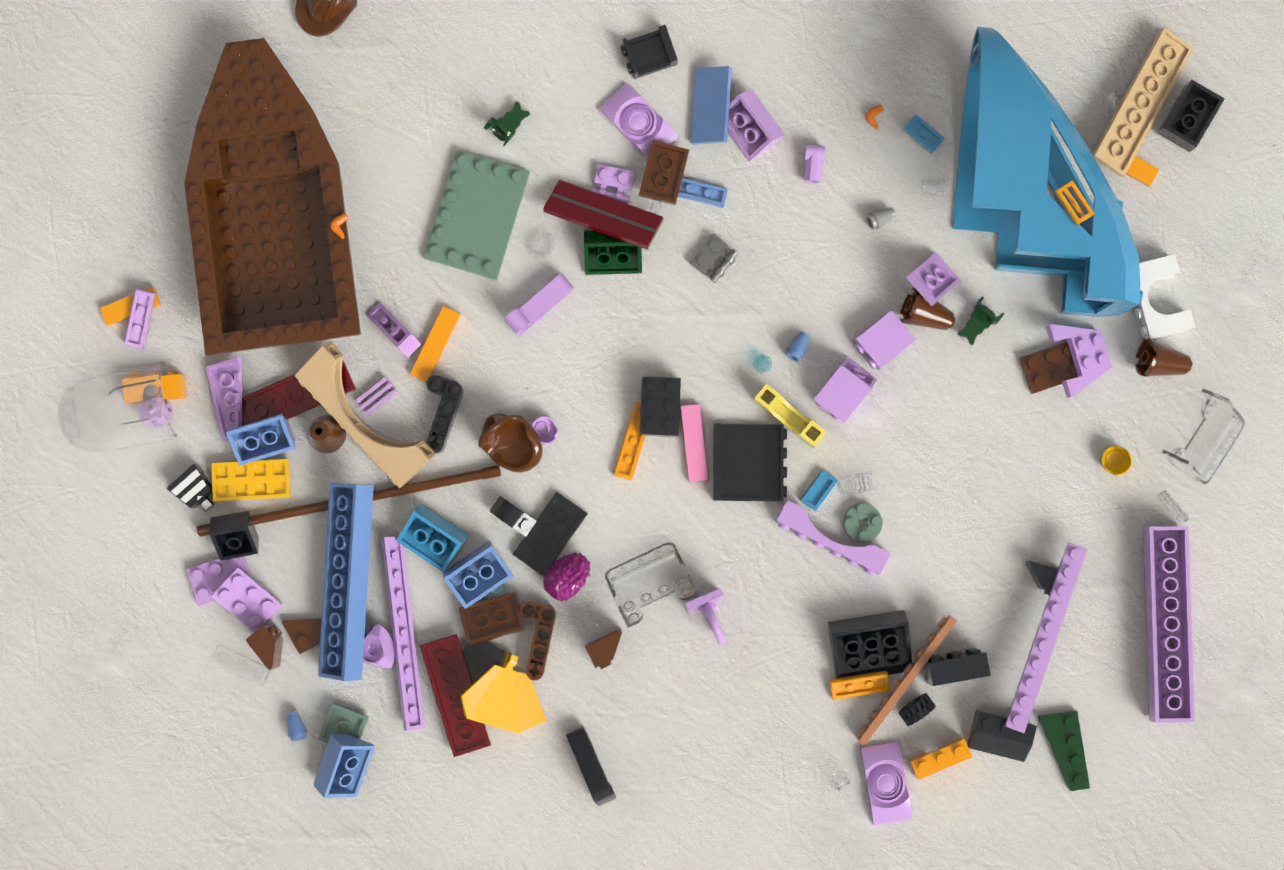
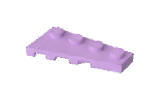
[206,357,242,441]

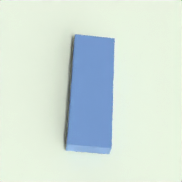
[678,178,728,208]

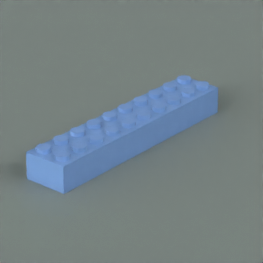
[318,482,374,681]

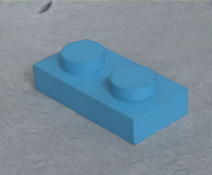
[903,114,945,154]

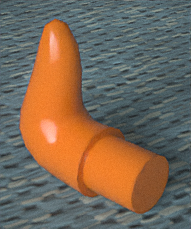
[865,104,884,130]
[330,212,349,239]

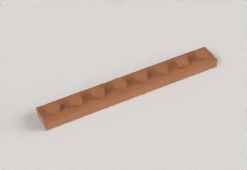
[857,615,957,746]

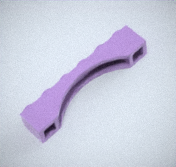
[776,500,890,576]

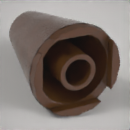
[900,287,955,330]
[1135,338,1193,377]
[308,415,346,453]

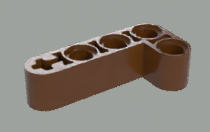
[519,601,556,680]

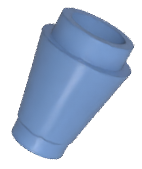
[786,332,810,362]
[286,711,307,741]

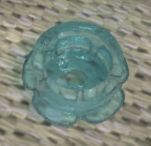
[753,354,772,373]

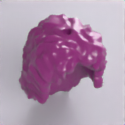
[543,552,591,602]

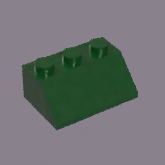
[584,230,642,275]

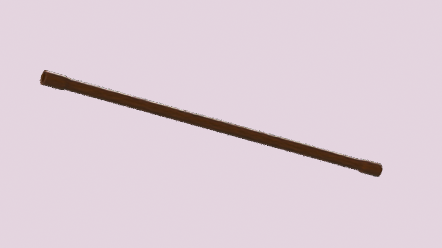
[197,465,501,537]

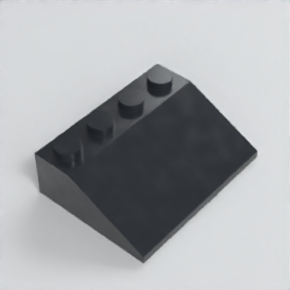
[828,610,912,679]

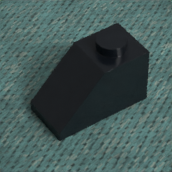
[1026,561,1058,595]

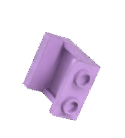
[854,310,916,370]

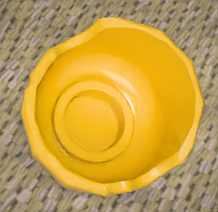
[1101,445,1133,476]

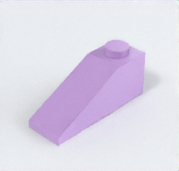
[366,302,421,357]

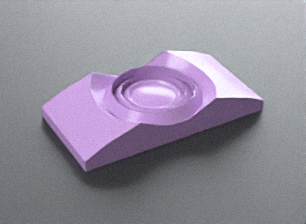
[599,83,679,159]
[860,741,912,825]

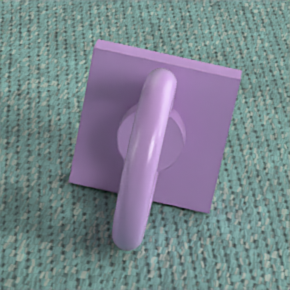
[685,588,726,645]

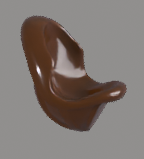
[295,0,357,37]
[478,414,543,473]

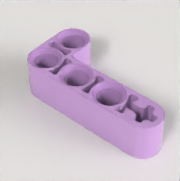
[504,273,574,336]

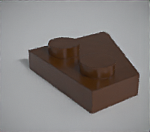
[282,618,322,654]

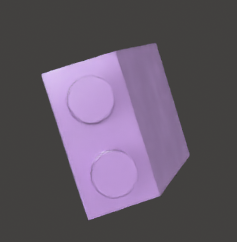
[814,356,877,423]

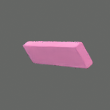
[681,404,708,482]

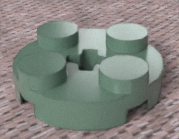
[844,504,883,542]

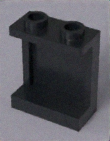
[620,24,678,79]

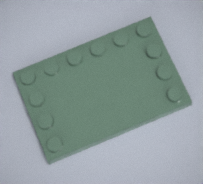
[424,150,530,280]

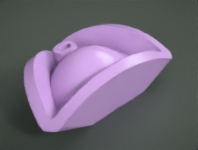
[363,624,395,669]

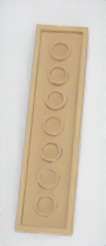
[1092,27,1194,177]

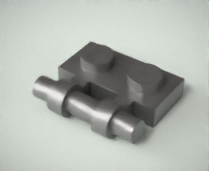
[690,234,739,283]

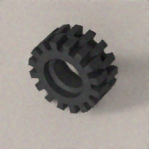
[898,693,936,726]

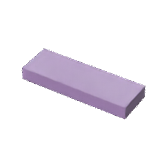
[124,289,156,349]

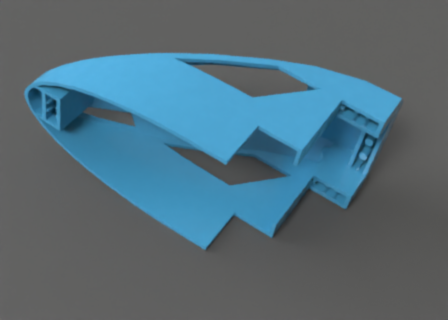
[953,27,1143,317]

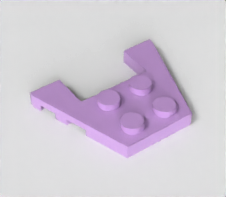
[1045,324,1112,398]

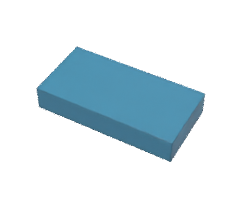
[800,469,838,512]

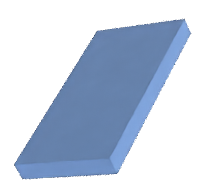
[690,66,732,145]

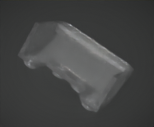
[605,542,698,628]

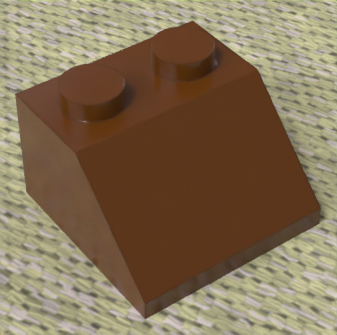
[245,624,283,671]
[585,628,623,669]

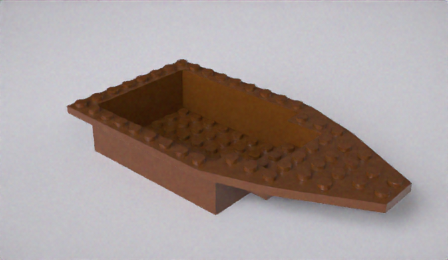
[184,38,361,356]

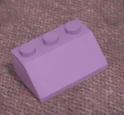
[728,89,785,162]

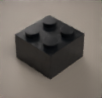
[209,511,259,561]

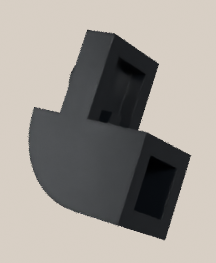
[489,496,537,537]

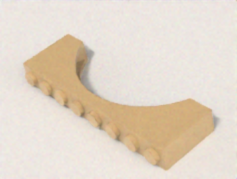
[295,342,436,488]

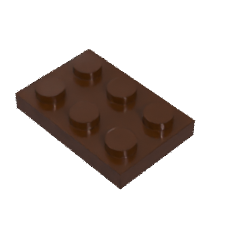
[639,140,689,205]
[1019,342,1078,394]
[459,592,525,646]

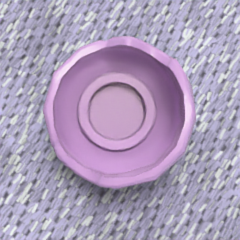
[531,416,558,445]

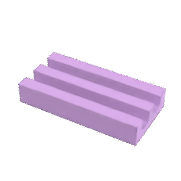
[355,377,398,416]

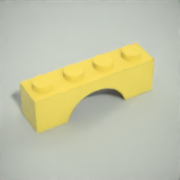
[753,383,826,448]

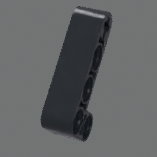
[426,375,464,454]
[566,726,616,806]

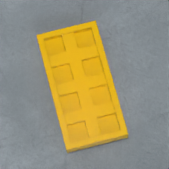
[211,459,291,502]

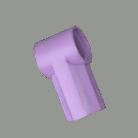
[804,144,825,183]

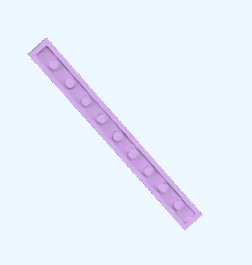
[382,536,425,731]
[1004,542,1087,733]

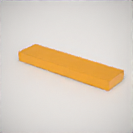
[410,306,461,382]
[614,402,645,481]

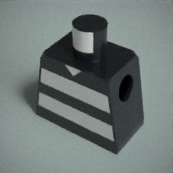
[166,464,214,512]

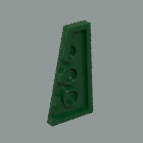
[1038,710,1090,791]

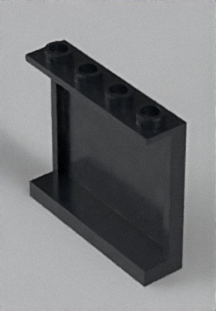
[713,423,787,501]

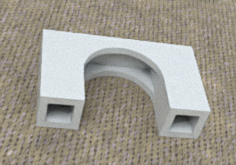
[1135,254,1196,340]

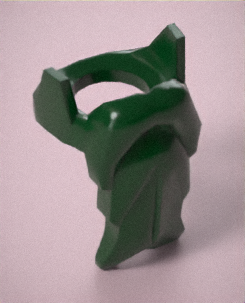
[483,101,530,146]
[958,296,1004,345]

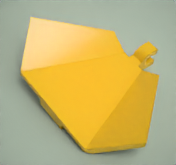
[461,654,546,733]

